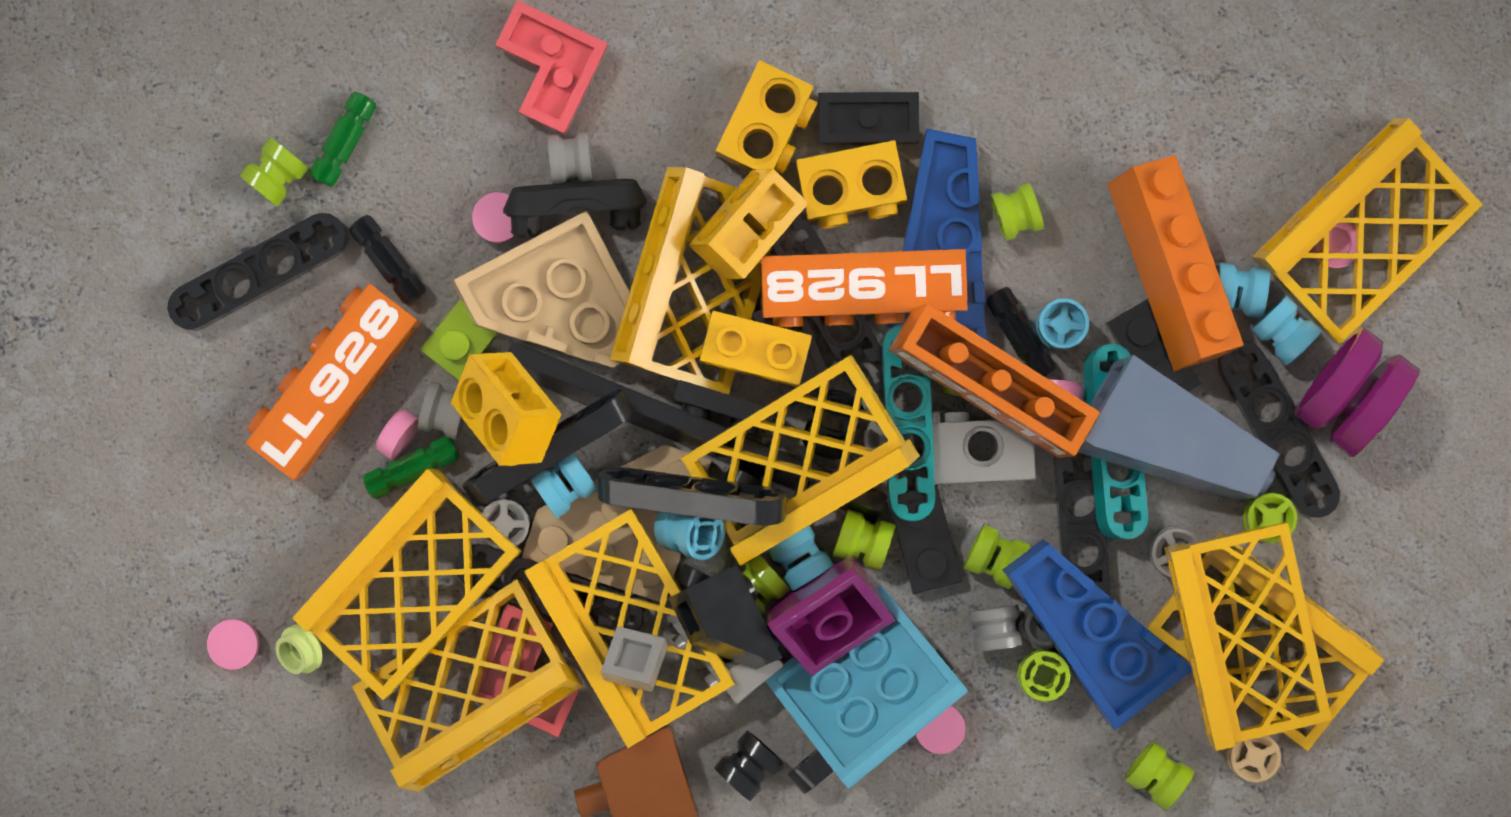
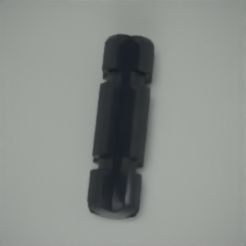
[349,215,426,305]
[986,287,1056,377]

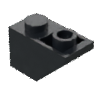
[669,565,782,670]

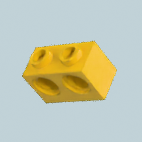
[715,60,818,175]
[796,140,907,230]
[688,168,808,279]
[699,311,812,387]
[451,352,561,466]

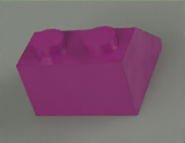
[767,555,896,676]

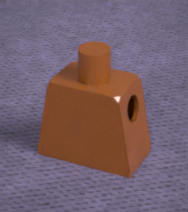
[574,724,699,817]

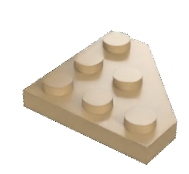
[451,210,657,368]
[522,445,712,602]

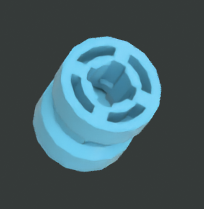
[1216,262,1270,318]
[1250,295,1322,366]
[1035,298,1089,351]
[530,453,598,518]
[654,512,725,560]
[767,526,834,591]

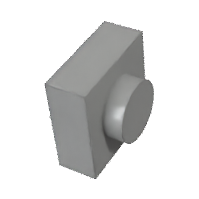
[601,626,668,692]

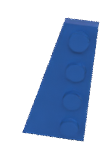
[887,129,987,340]
[1003,539,1192,730]

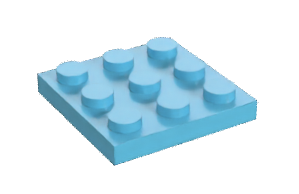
[765,585,968,789]

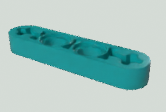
[881,324,936,522]
[1083,343,1148,541]

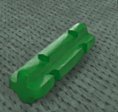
[310,91,376,187]
[362,436,459,499]

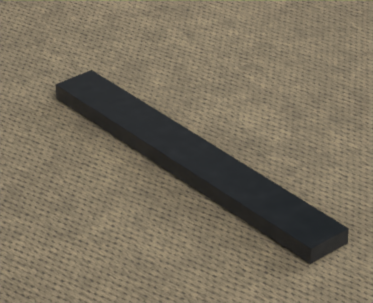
[508,342,887,523]

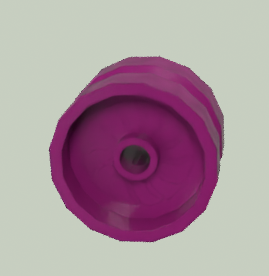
[1294,327,1420,457]

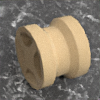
[1226,736,1281,783]

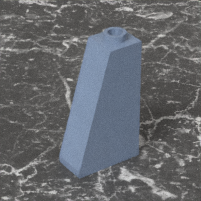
[1078,355,1280,501]

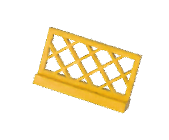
[1251,118,1483,344]
[610,167,772,394]
[681,354,920,566]
[292,469,522,701]
[524,508,736,748]
[1164,521,1332,751]
[1147,530,1384,751]
[352,579,584,792]

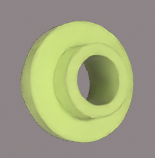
[275,624,323,674]

